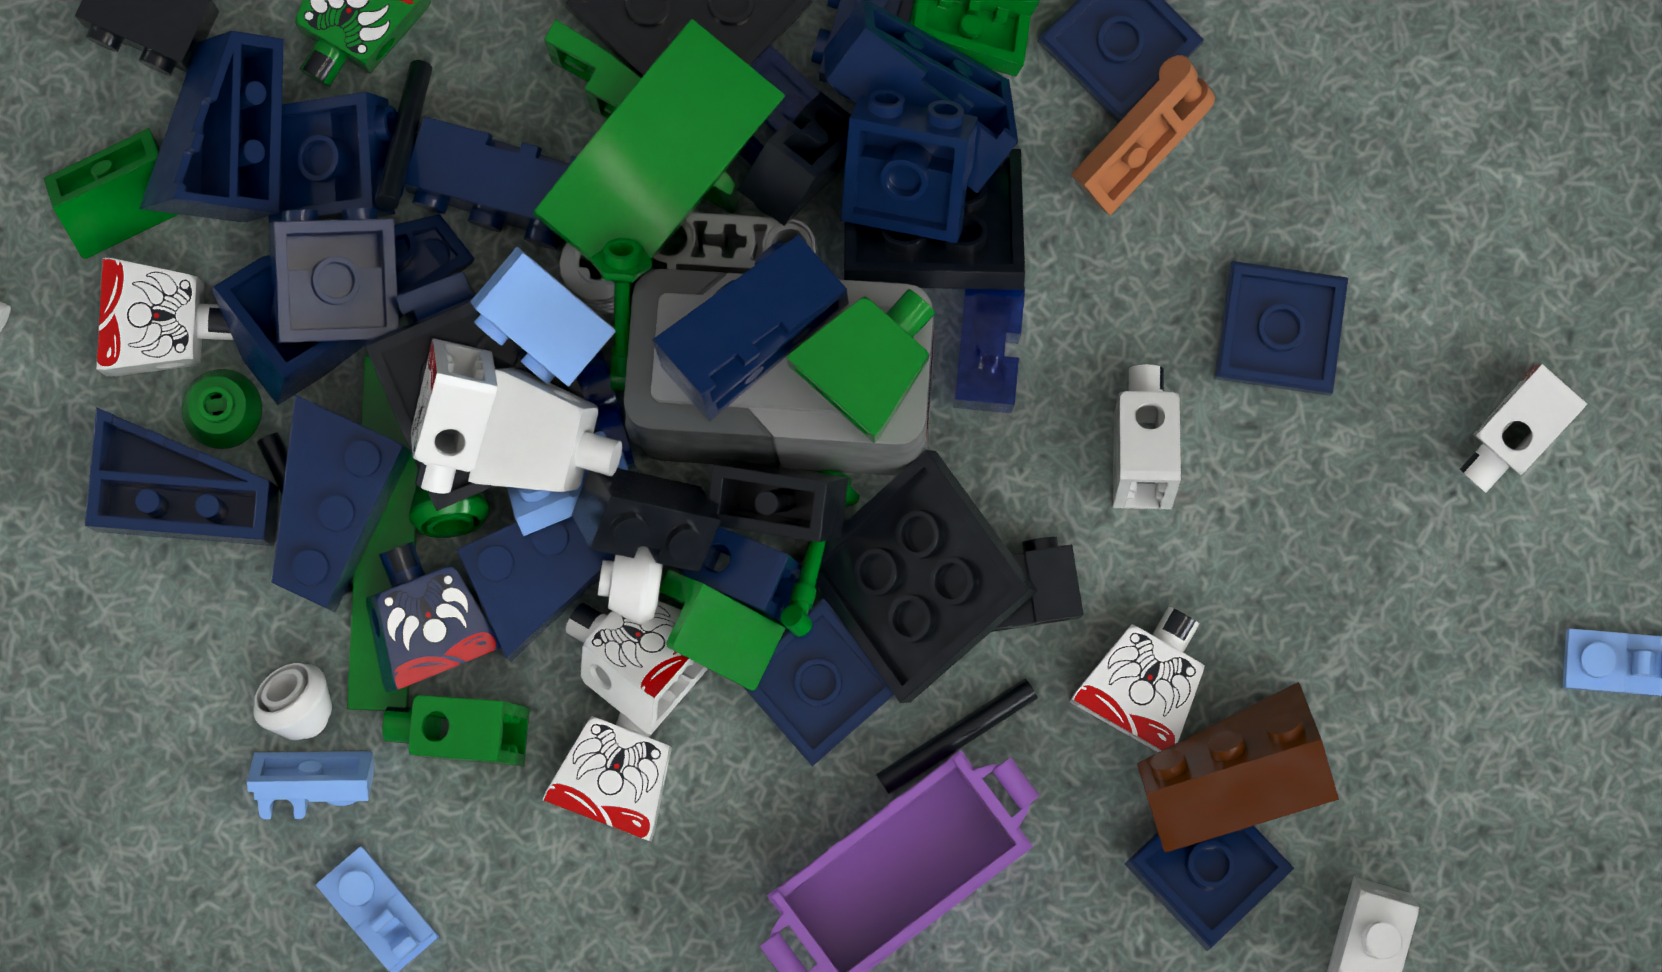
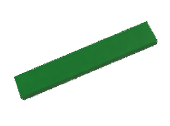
[347,356,418,711]

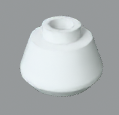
[598,546,663,625]
[254,663,332,740]

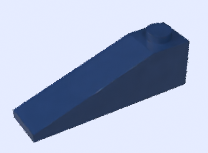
[213,214,475,406]

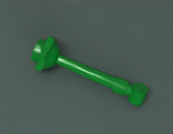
[591,238,652,391]
[781,470,860,637]

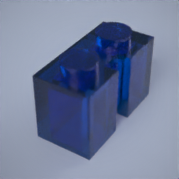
[953,287,1025,413]

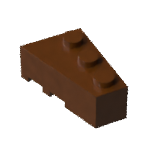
[1137,682,1339,853]

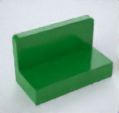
[43,128,179,259]
[659,570,786,691]

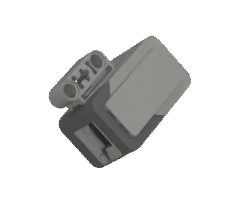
[624,212,934,476]

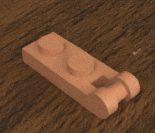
[1071,55,1215,216]

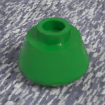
[182,369,262,449]
[408,485,490,538]

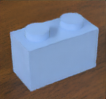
[470,247,616,387]

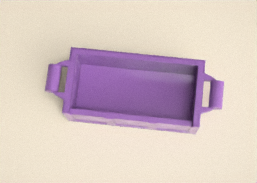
[759,750,1040,972]

